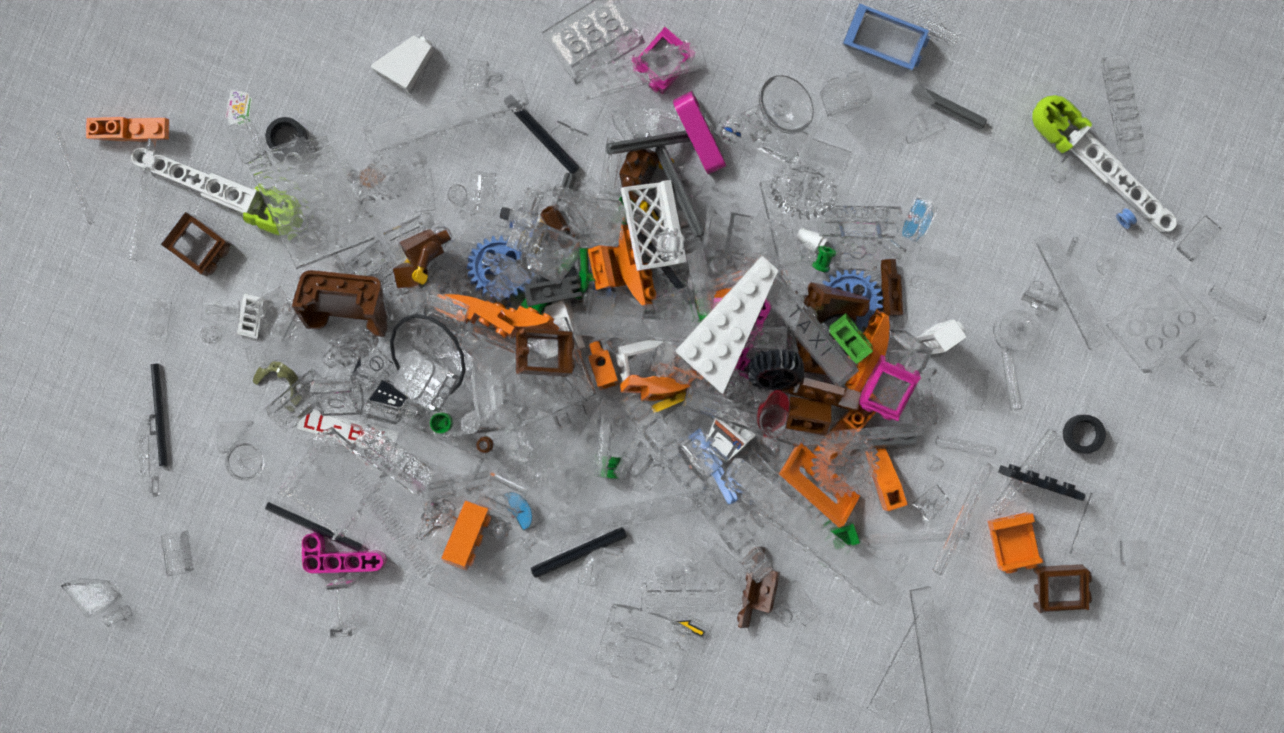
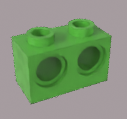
[829,314,873,364]

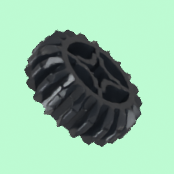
[747,348,805,391]

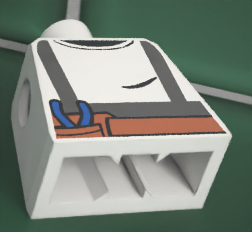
[706,410,756,461]

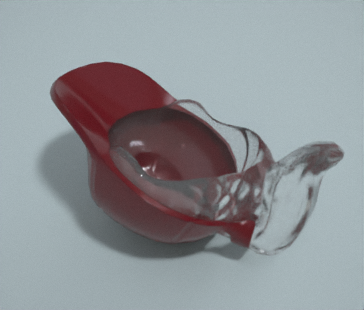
[757,390,790,453]

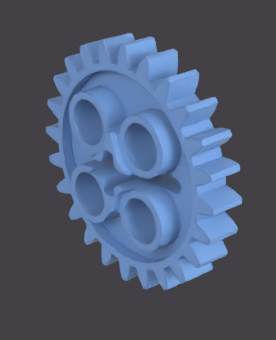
[466,235,534,301]
[822,268,883,332]

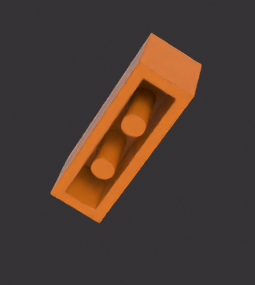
[441,500,491,571]

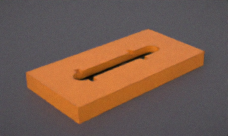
[779,442,860,528]

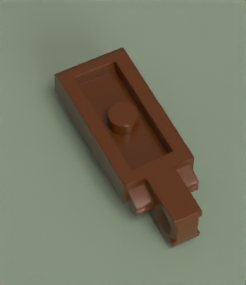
[881,259,904,316]

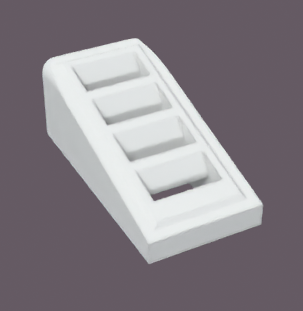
[237,294,268,339]

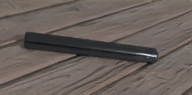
[504,95,579,174]
[531,527,627,578]

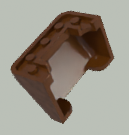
[292,270,388,337]
[790,282,870,378]

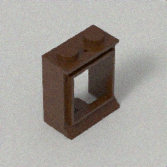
[161,212,232,276]
[516,328,575,377]
[1033,564,1092,613]

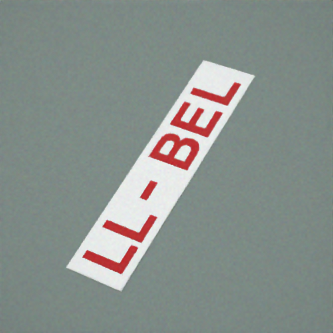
[297,407,400,454]

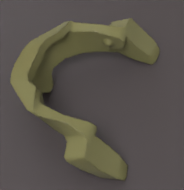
[253,361,301,409]

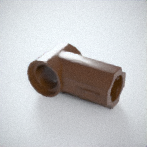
[539,204,575,246]

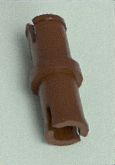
[476,436,494,453]

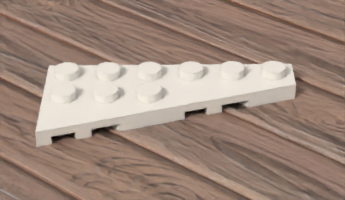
[675,256,778,394]

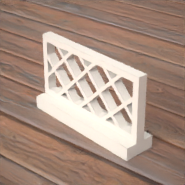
[621,180,687,271]

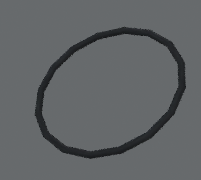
[390,314,466,398]

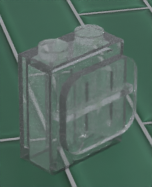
[393,349,460,412]

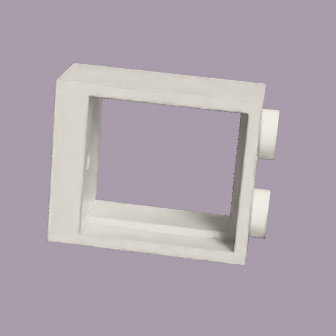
[617,336,675,383]

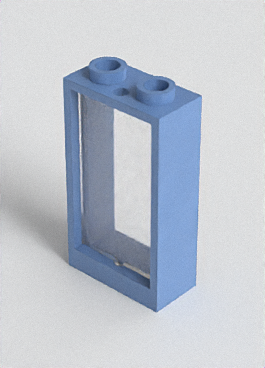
[843,4,930,70]

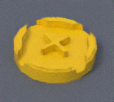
[650,391,690,414]

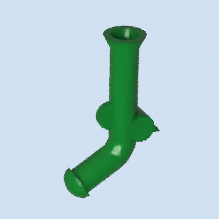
[574,248,596,300]

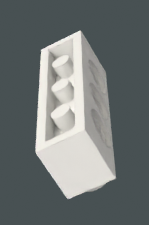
[916,319,966,355]

